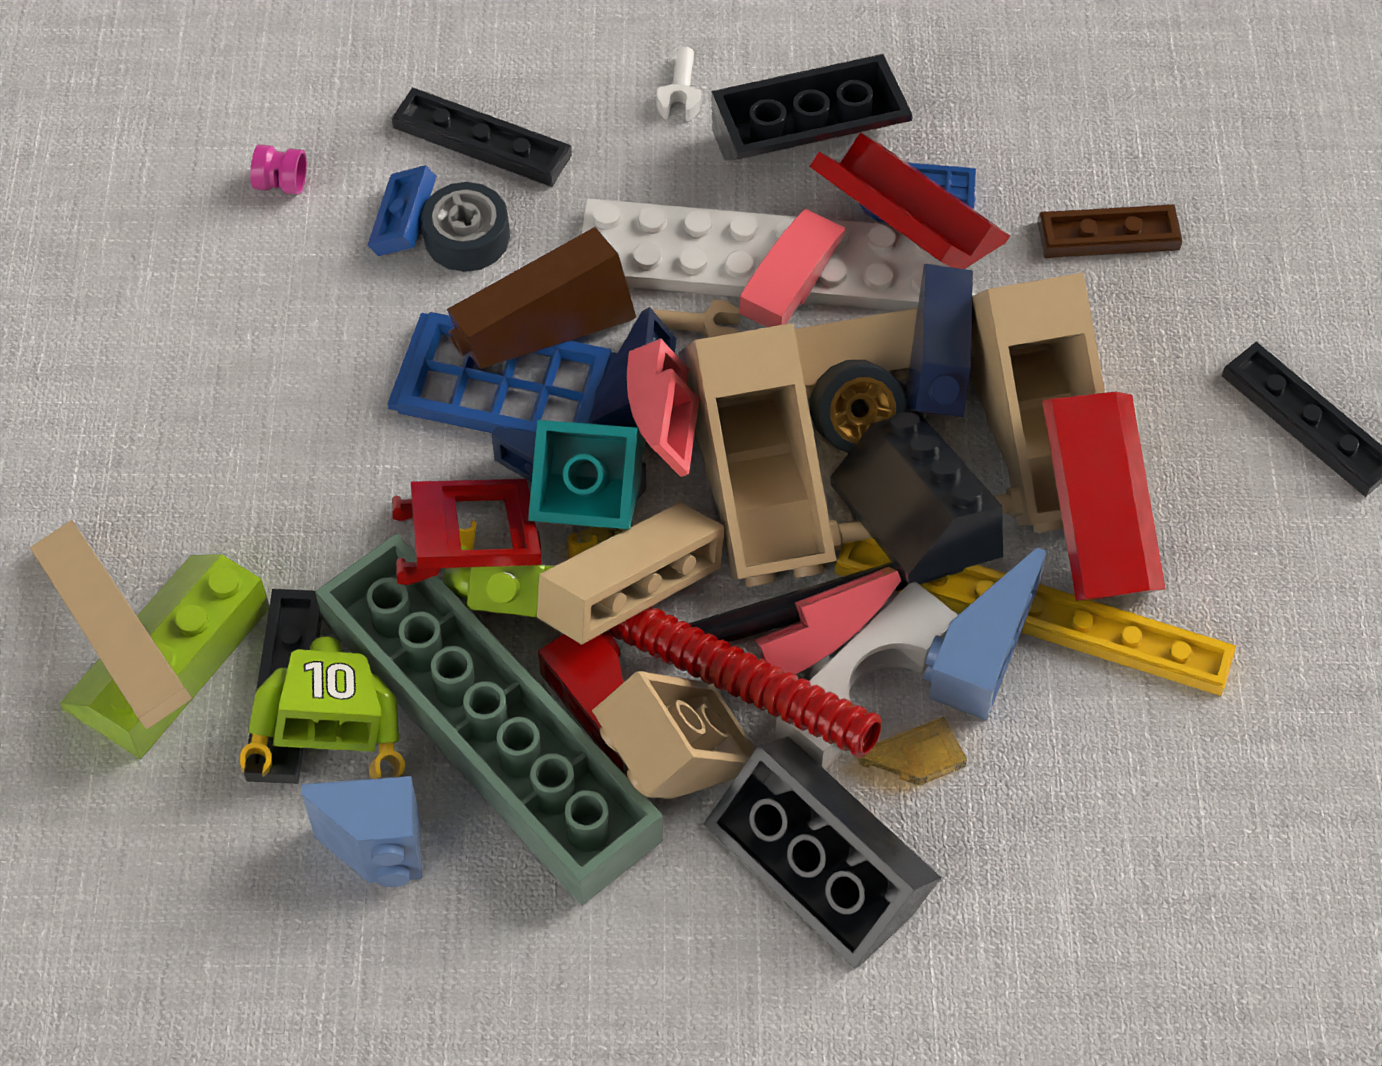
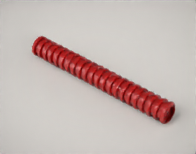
[607,606,882,758]

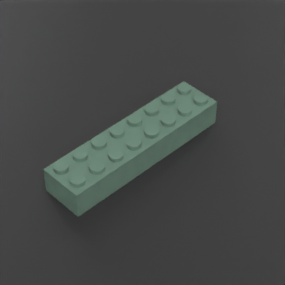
[315,533,663,906]

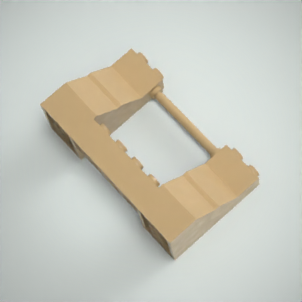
[678,272,1105,587]

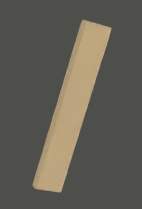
[30,520,192,729]

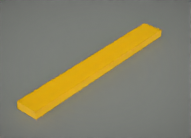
[834,538,1236,696]

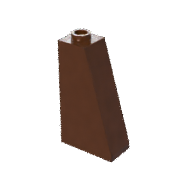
[447,227,636,369]

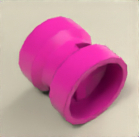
[250,144,307,195]

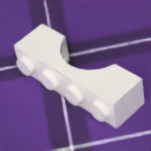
[775,582,958,769]

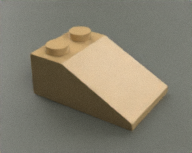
[592,671,756,799]

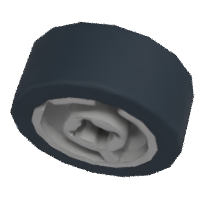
[421,182,510,272]

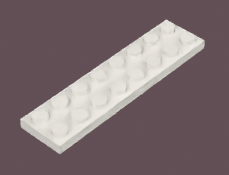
[582,198,949,311]

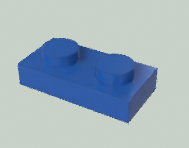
[368,165,437,256]

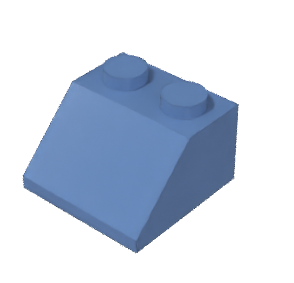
[301,776,422,887]

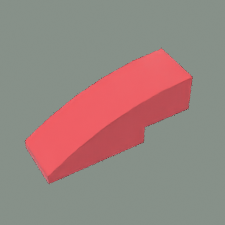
[739,209,846,327]
[627,339,700,477]
[754,567,901,674]

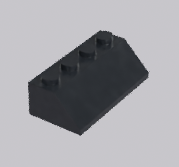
[711,54,913,161]
[830,411,1003,583]
[704,736,942,969]

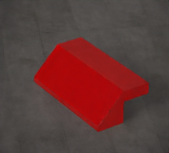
[809,132,1011,269]
[1042,391,1166,601]

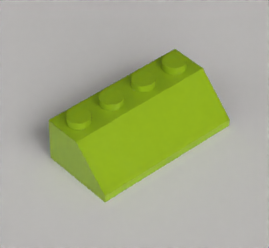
[59,554,269,759]

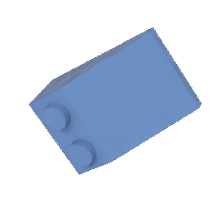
[924,548,1047,720]

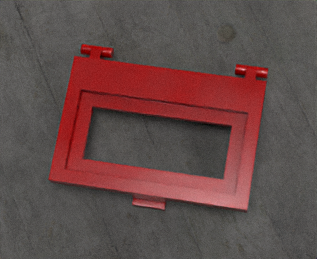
[392,479,541,585]

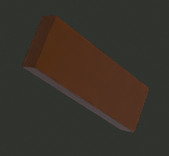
[1038,204,1183,258]

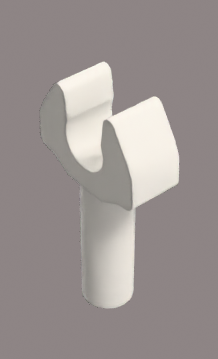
[657,47,701,122]

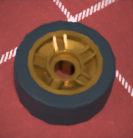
[810,360,907,453]

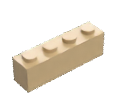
[537,502,725,644]

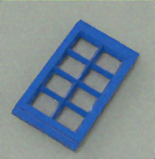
[387,312,617,433]

